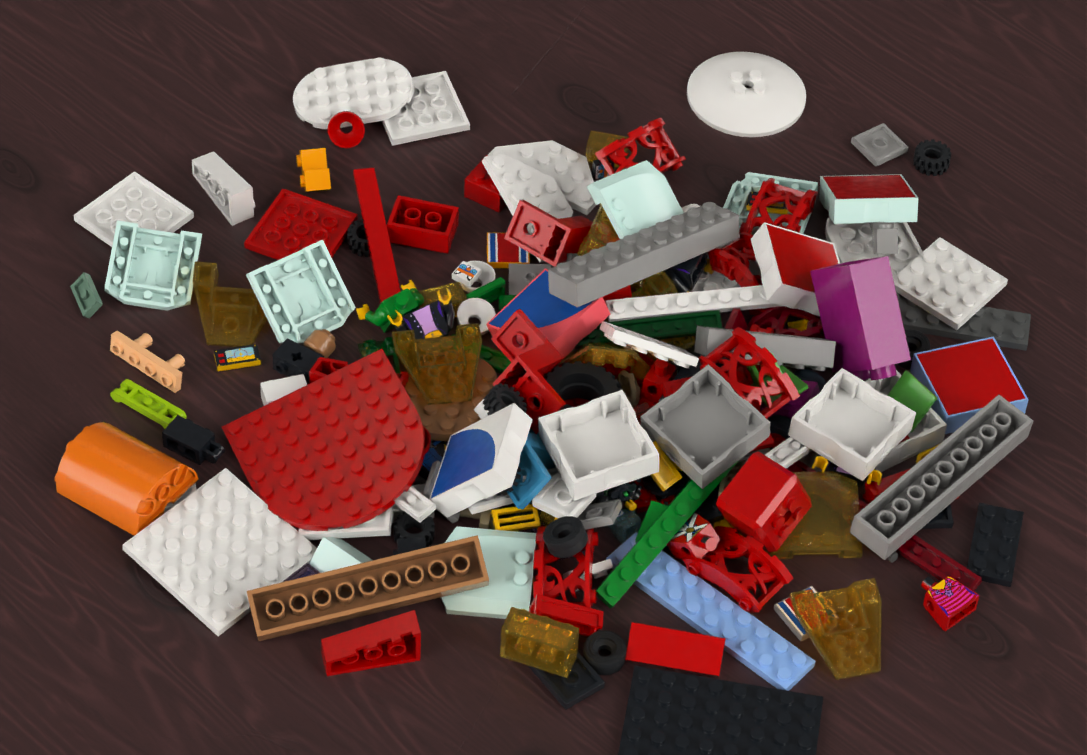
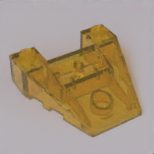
[193,262,267,347]

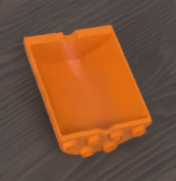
[55,422,199,536]

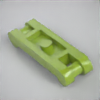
[110,379,187,429]

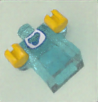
[607,499,641,544]

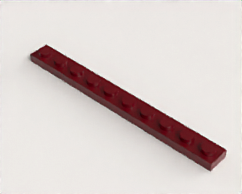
[788,460,982,591]

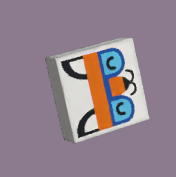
[452,261,481,287]

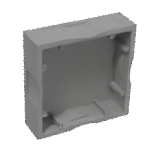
[641,364,770,489]

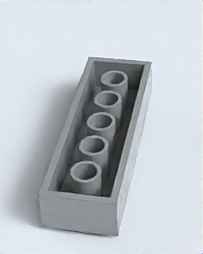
[694,326,836,371]

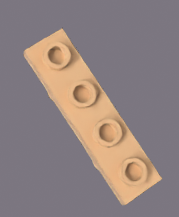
[110,330,185,393]

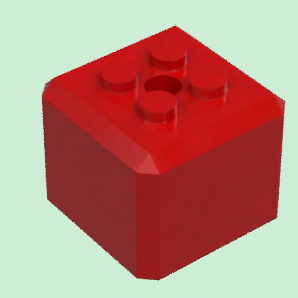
[716,451,812,553]

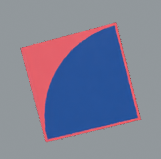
[486,268,610,362]

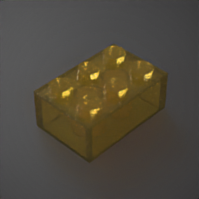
[500,607,579,678]

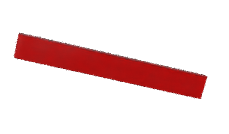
[353,168,401,304]

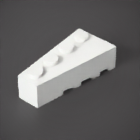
[192,151,255,226]

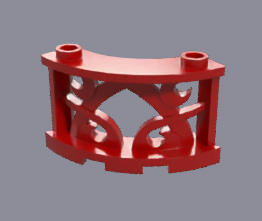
[595,118,686,176]
[739,178,818,234]
[708,232,768,315]
[699,327,800,419]
[533,526,598,608]
[683,526,793,613]

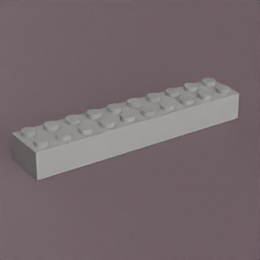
[548,202,739,307]
[850,395,1033,560]

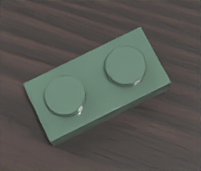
[70,272,103,319]

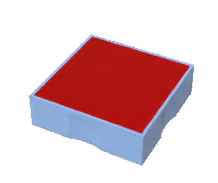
[910,336,1028,434]

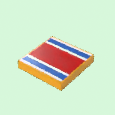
[487,233,530,268]

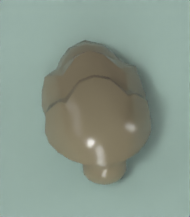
[617,370,641,409]

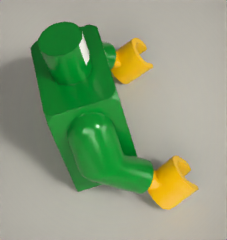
[356,280,424,333]

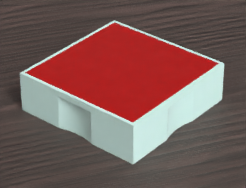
[819,174,918,224]

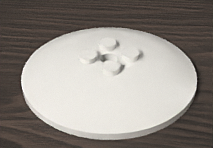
[687,52,806,137]

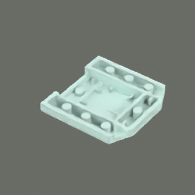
[587,160,684,239]
[723,172,818,235]
[105,220,202,311]
[246,240,356,345]
[440,526,537,621]

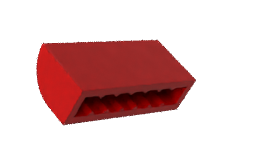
[625,622,726,676]

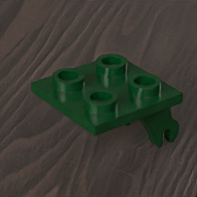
[358,337,407,374]

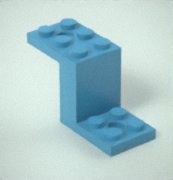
[507,428,556,510]

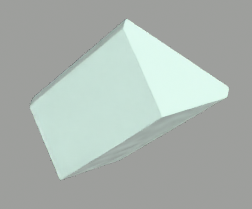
[308,537,373,574]

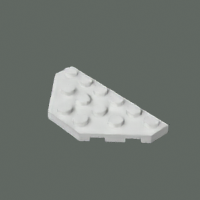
[488,140,596,215]
[482,153,573,263]

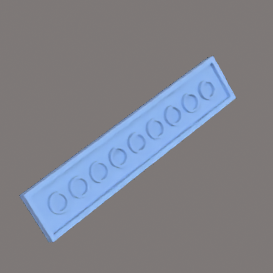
[606,532,816,691]

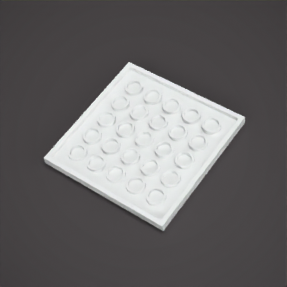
[123,468,317,637]

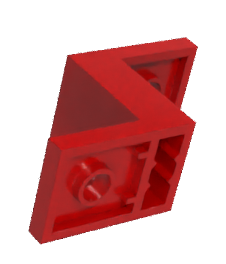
[504,200,620,267]
[491,309,567,434]

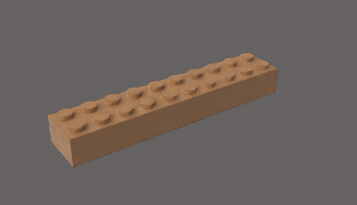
[247,535,489,642]

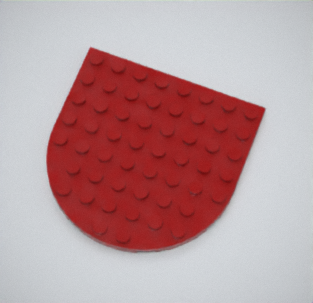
[222,349,425,531]

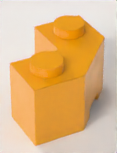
[296,148,331,191]

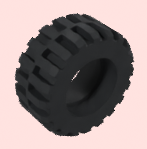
[537,361,622,410]

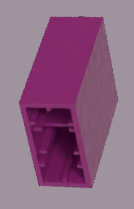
[810,256,911,380]

